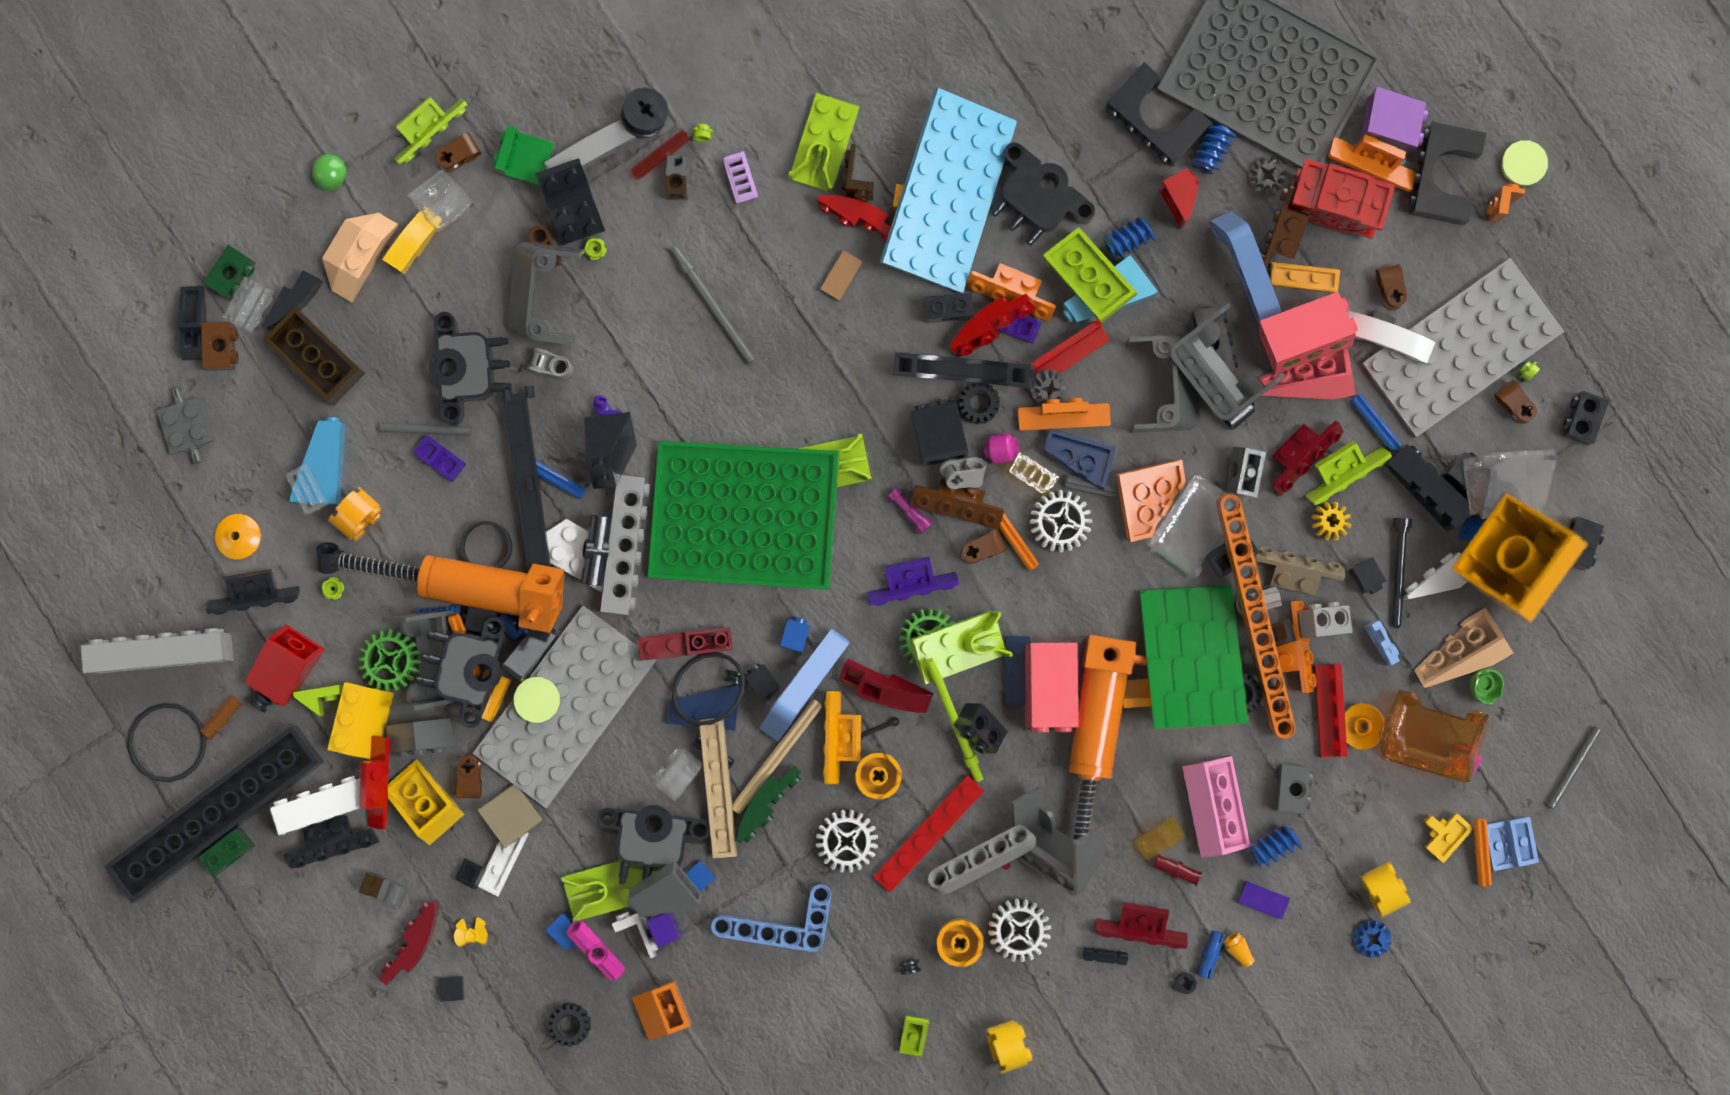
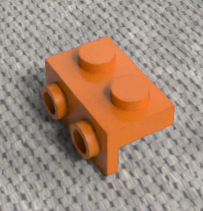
[1486,184,1525,223]

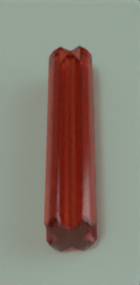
[631,130,690,179]

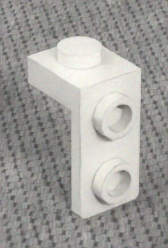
[612,912,658,958]

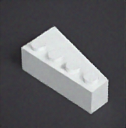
[270,776,360,837]

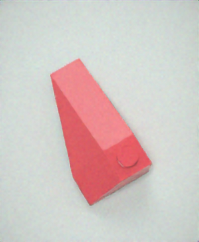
[1258,348,1356,399]

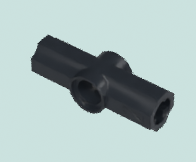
[581,515,611,586]

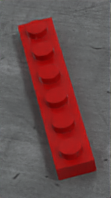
[873,775,984,892]

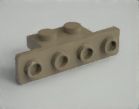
[1254,546,1345,596]

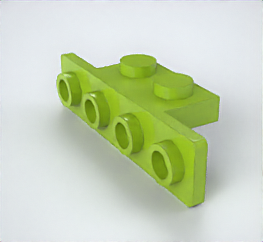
[394,96,467,165]
[1305,441,1392,505]

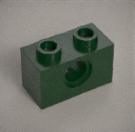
[203,245,256,300]
[198,828,255,876]

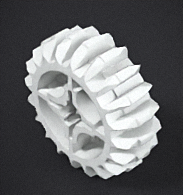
[1030,490,1092,553]
[816,810,878,872]
[988,898,1051,962]

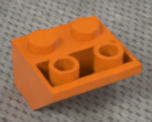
[632,980,692,1041]

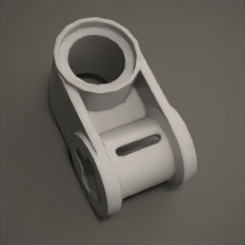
[527,347,573,380]
[939,457,986,489]

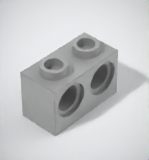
[1298,602,1353,639]

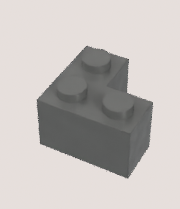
[386,718,454,757]

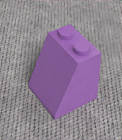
[1360,87,1428,152]

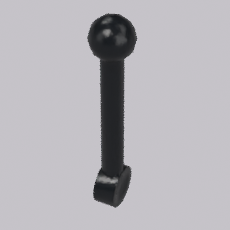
[861,717,900,740]

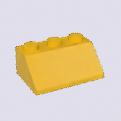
[328,682,394,759]

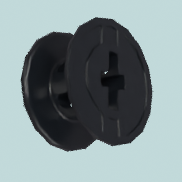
[620,87,669,138]

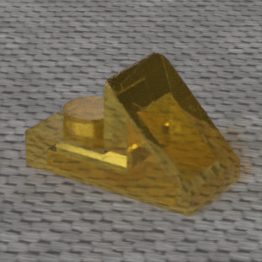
[1134,816,1186,861]

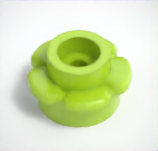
[691,124,714,142]
[584,238,606,260]
[1519,361,1540,382]
[321,577,344,600]

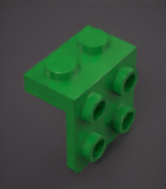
[493,125,554,186]

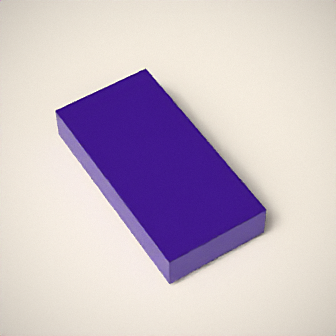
[1238,881,1290,920]

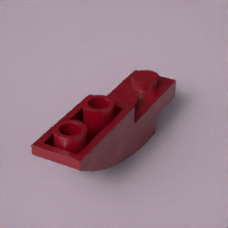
[637,627,733,661]
[839,659,934,713]
[379,900,439,985]

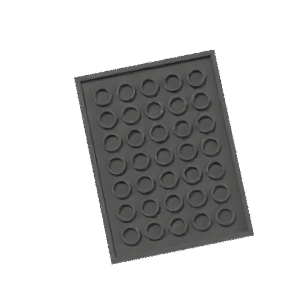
[1157,0,1382,169]

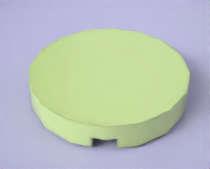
[1501,140,1548,186]
[514,677,560,723]

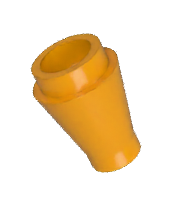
[1223,932,1255,968]

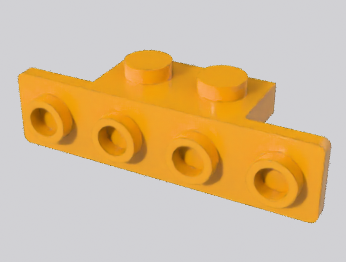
[823,691,861,784]

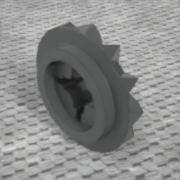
[1249,157,1286,194]
[1031,369,1067,404]

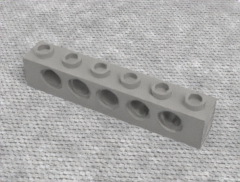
[600,475,650,616]

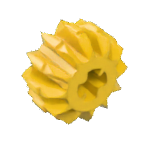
[1311,502,1351,541]

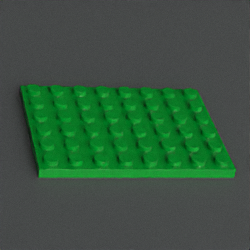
[648,441,840,590]

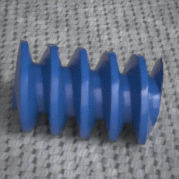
[1191,123,1236,175]
[1104,217,1156,262]
[1249,825,1303,870]

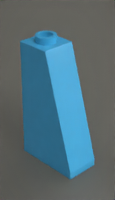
[290,417,346,506]

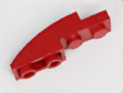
[817,195,891,243]
[950,293,1037,357]

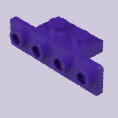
[867,556,959,606]

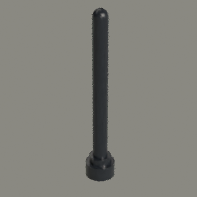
[1392,518,1412,629]

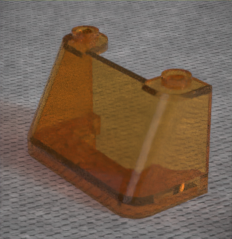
[1380,690,1489,783]

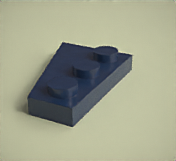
[1043,429,1116,492]
[1005,636,1031,705]
[666,685,740,731]

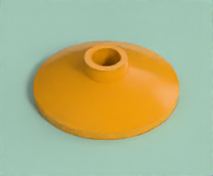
[215,514,261,560]
[1345,703,1385,750]

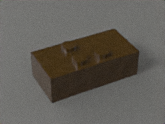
[263,307,366,406]

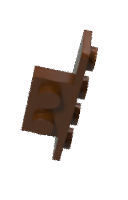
[1261,182,1309,269]
[911,478,1004,529]

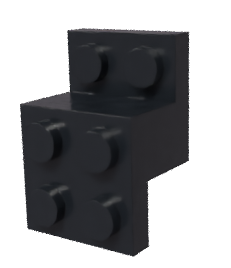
[536,158,605,246]

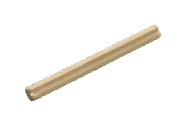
[732,699,822,814]

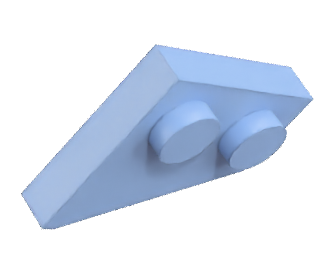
[1364,620,1400,666]

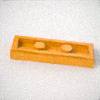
[1269,262,1340,293]

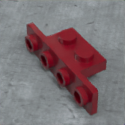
[1272,420,1344,496]
[1095,902,1188,949]

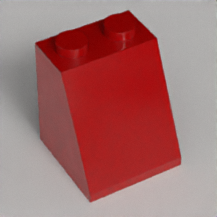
[245,624,325,707]

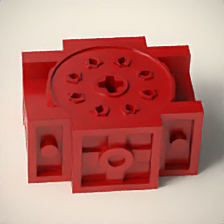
[1288,159,1395,239]

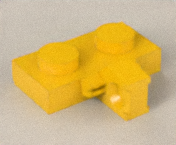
[1423,813,1474,863]

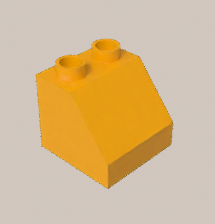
[1452,492,1587,622]

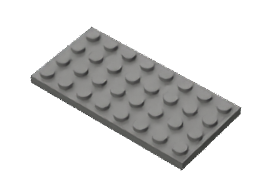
[1361,258,1565,438]
[473,605,657,809]

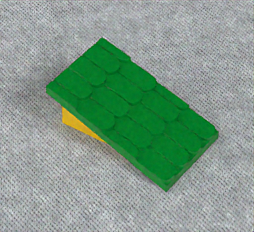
[1139,585,1248,729]

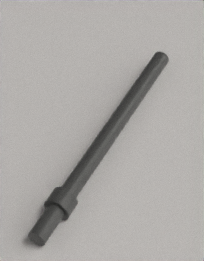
[671,247,755,364]

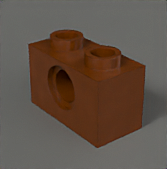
[201,322,239,371]

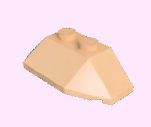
[322,213,398,302]

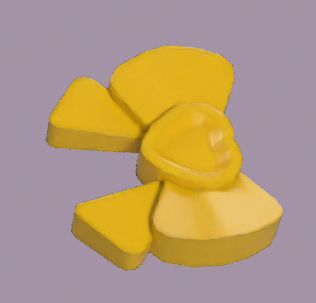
[454,917,488,947]

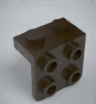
[842,144,874,203]

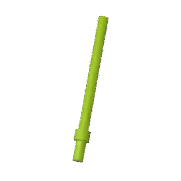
[925,658,983,782]

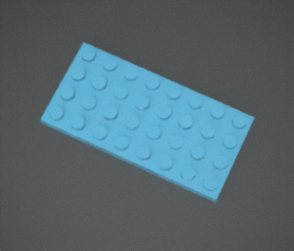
[880,88,1017,293]

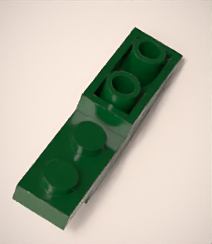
[737,766,802,843]

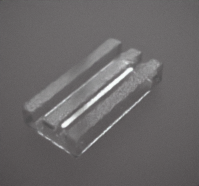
[285,464,328,516]

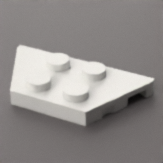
[546,519,606,592]

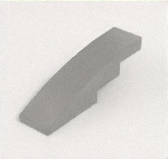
[544,119,636,169]

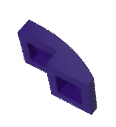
[998,317,1042,344]
[413,435,466,482]

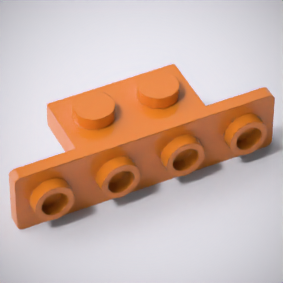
[1328,134,1416,192]
[966,263,1056,322]
[1018,398,1111,431]
[1276,601,1316,693]

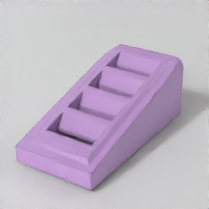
[723,151,758,204]

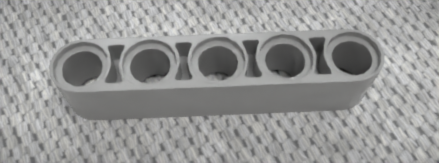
[928,825,1036,894]

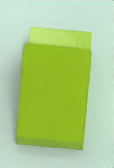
[293,685,343,716]
[899,1016,929,1057]

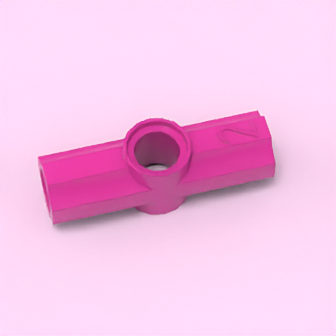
[566,919,625,981]

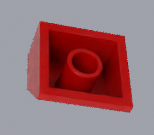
[1158,168,1199,229]

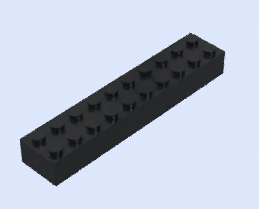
[104,725,324,904]

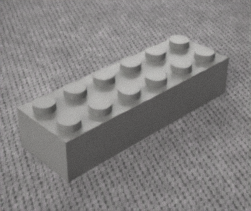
[81,628,233,674]

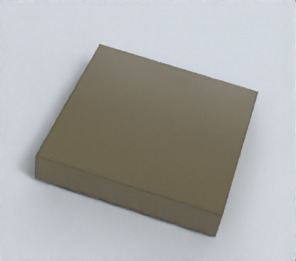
[478,785,543,848]

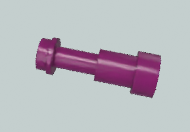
[887,488,933,535]

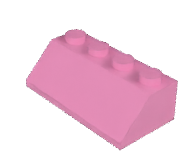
[1182,756,1250,858]

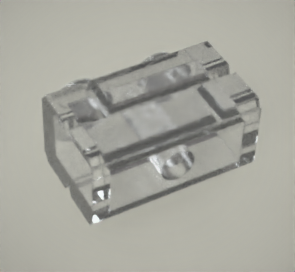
[223,276,274,332]
[654,747,704,801]

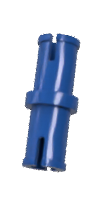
[1197,930,1225,979]

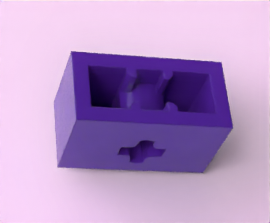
[647,912,683,948]

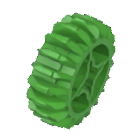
[898,608,956,668]
[358,629,421,692]

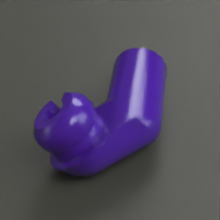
[593,395,623,416]

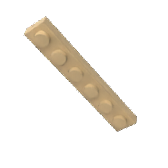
[700,719,737,858]

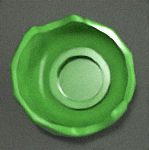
[312,154,347,192]
[1469,668,1504,705]

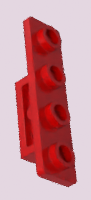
[359,735,390,830]

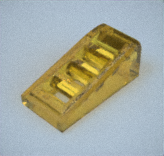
[1008,453,1059,497]

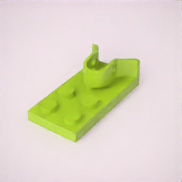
[788,93,860,194]
[1043,227,1137,323]
[799,434,872,488]
[910,610,1013,684]
[561,861,657,922]

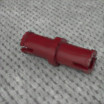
[1153,854,1202,886]

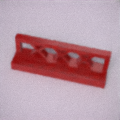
[1031,319,1110,376]
[1314,664,1348,758]

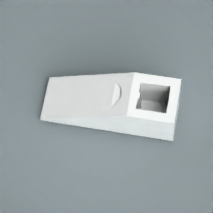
[1403,552,1467,600]

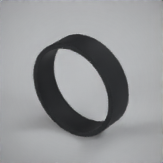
[460,521,513,568]

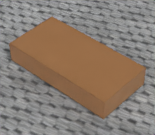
[820,250,863,301]

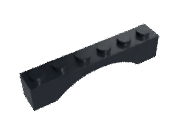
[893,352,1036,388]

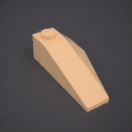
[1414,607,1513,688]

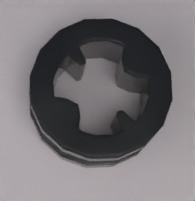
[723,669,746,684]
[249,691,272,713]
[899,959,921,975]
[1175,972,1197,994]

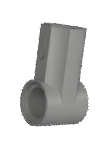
[1234,587,1282,616]

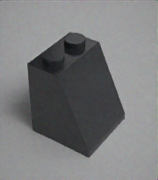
[911,399,969,467]
[584,412,637,489]

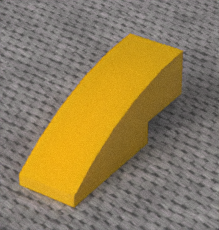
[382,207,444,275]

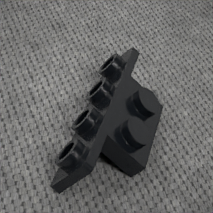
[206,569,300,615]
[284,815,379,869]

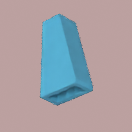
[1062,255,1158,325]

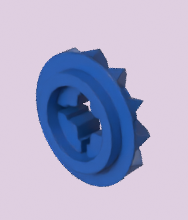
[1354,920,1392,958]

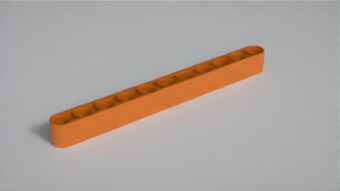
[1216,493,1295,739]

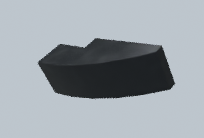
[262,270,323,331]
[178,286,207,360]

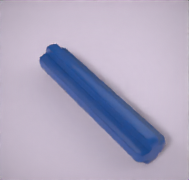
[1351,394,1402,452]
[536,461,586,499]

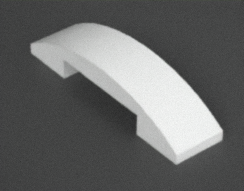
[1348,311,1435,364]

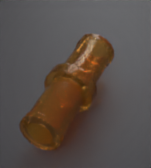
[200,695,243,740]

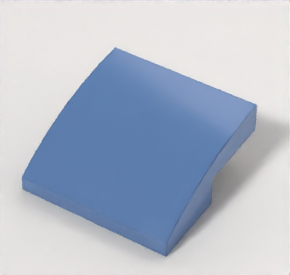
[1487,817,1539,871]

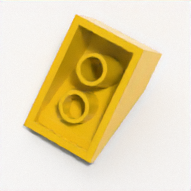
[388,759,464,845]

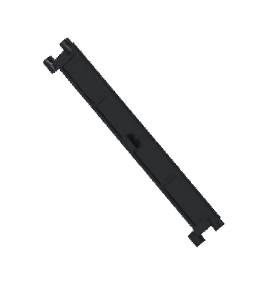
[503,385,560,572]

